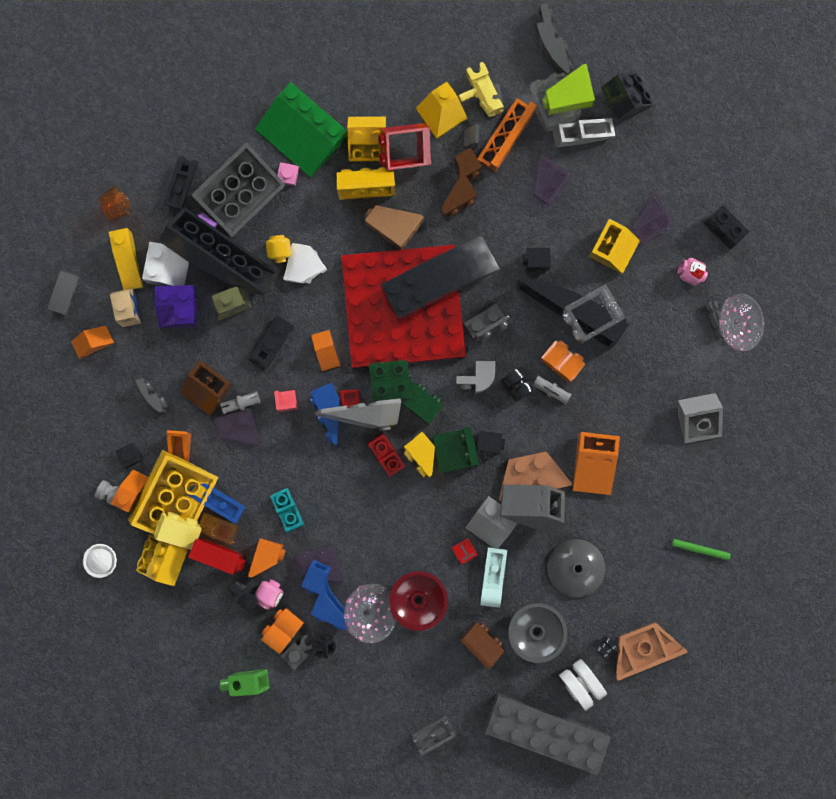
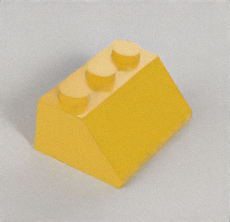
[337,167,395,200]

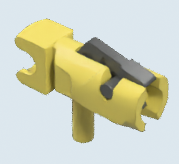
[459,62,504,117]

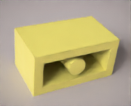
[153,512,202,550]

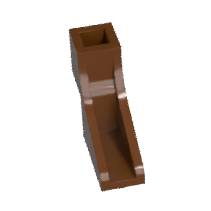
[442,147,482,218]

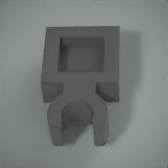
[281,634,312,670]

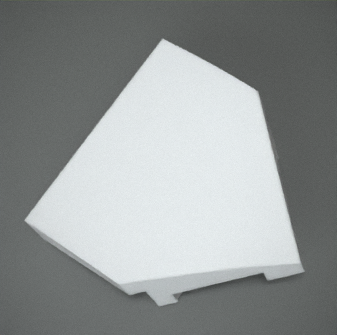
[284,243,327,284]

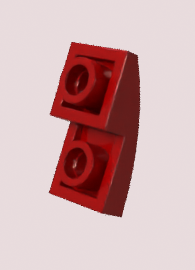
[367,433,405,477]

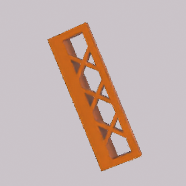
[477,98,537,172]

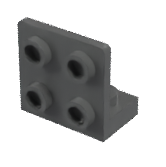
[464,304,510,343]

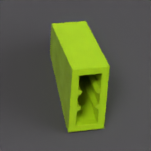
[542,64,595,115]

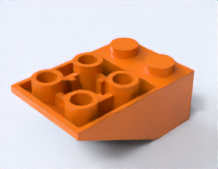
[572,432,620,495]

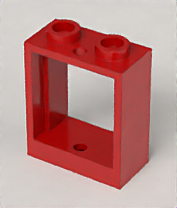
[378,123,431,170]
[188,538,246,575]

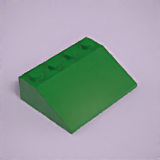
[255,82,348,178]

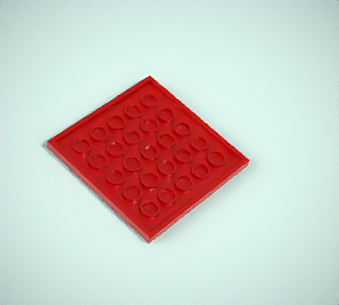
[341,245,466,368]

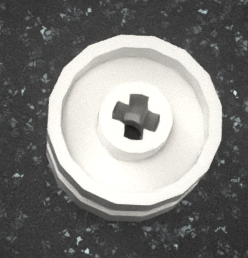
[559,658,607,711]

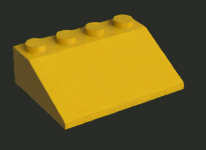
[128,450,218,534]

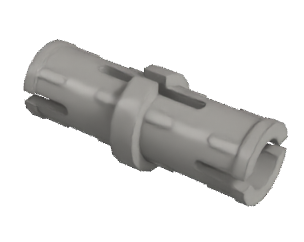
[533,375,572,405]
[220,391,261,414]

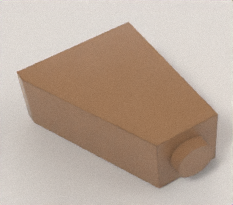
[364,205,424,250]

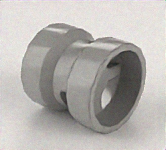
[95,480,119,506]

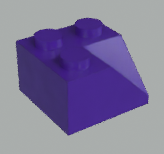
[155,285,198,328]

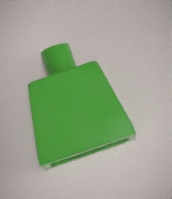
[220,669,269,696]

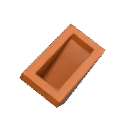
[71,326,114,359]
[311,330,340,372]
[167,430,192,462]

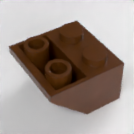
[180,360,234,416]

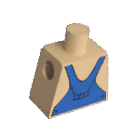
[110,288,141,327]

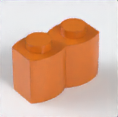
[540,340,585,383]
[261,608,305,655]

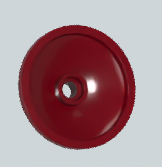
[389,571,448,631]

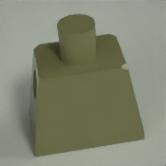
[211,287,252,321]

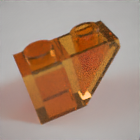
[99,186,131,220]
[199,512,240,544]

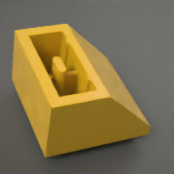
[347,117,386,161]
[589,219,640,274]
[404,432,435,478]
[135,534,188,586]

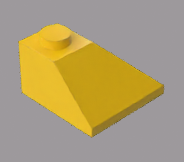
[416,82,467,139]

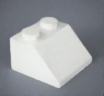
[142,242,189,286]

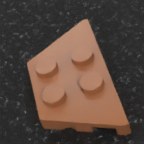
[499,452,572,501]
[616,622,688,681]

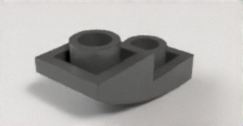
[48,271,80,315]
[135,378,167,414]

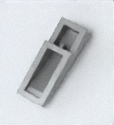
[552,118,615,147]

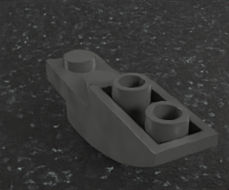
[535,3,572,78]

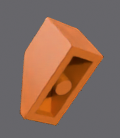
[111,470,149,513]
[248,538,286,577]

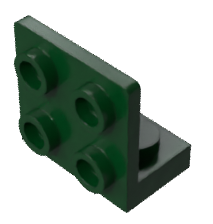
[369,360,411,403]
[433,426,479,473]

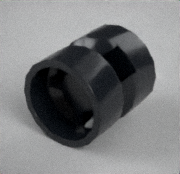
[501,367,536,403]

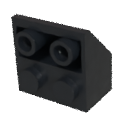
[601,73,653,120]

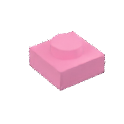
[277,162,299,186]

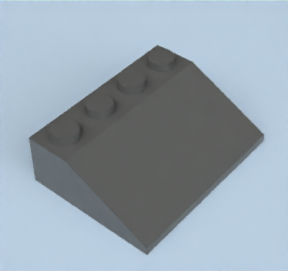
[190,142,286,237]

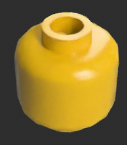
[266,235,292,263]

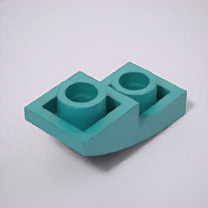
[270,488,305,533]

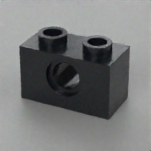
[704,205,750,250]

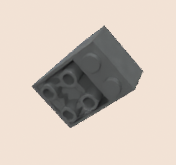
[500,484,565,535]

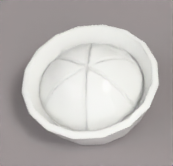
[83,544,117,578]

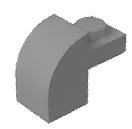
[456,361,495,394]

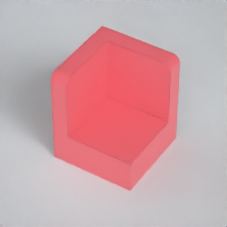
[274,390,298,412]

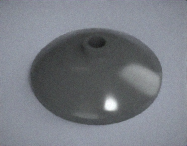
[547,539,605,598]
[508,603,567,663]

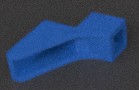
[301,560,352,631]

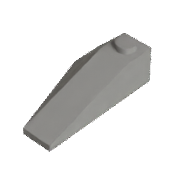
[315,399,401,431]

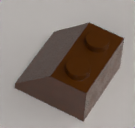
[459,621,504,670]

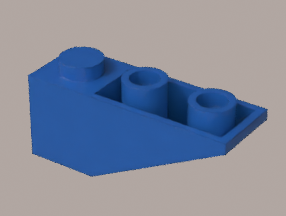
[309,383,341,446]

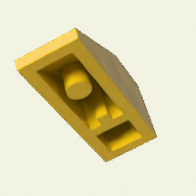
[109,228,143,290]

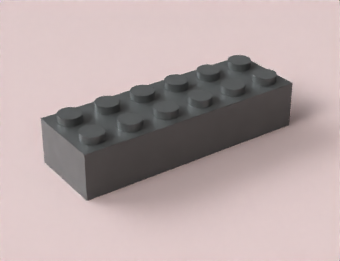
[484,693,611,775]

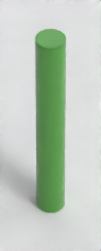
[672,539,730,561]

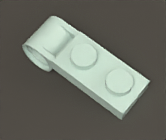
[480,547,507,608]

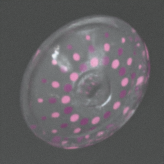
[719,294,764,351]
[344,584,397,643]

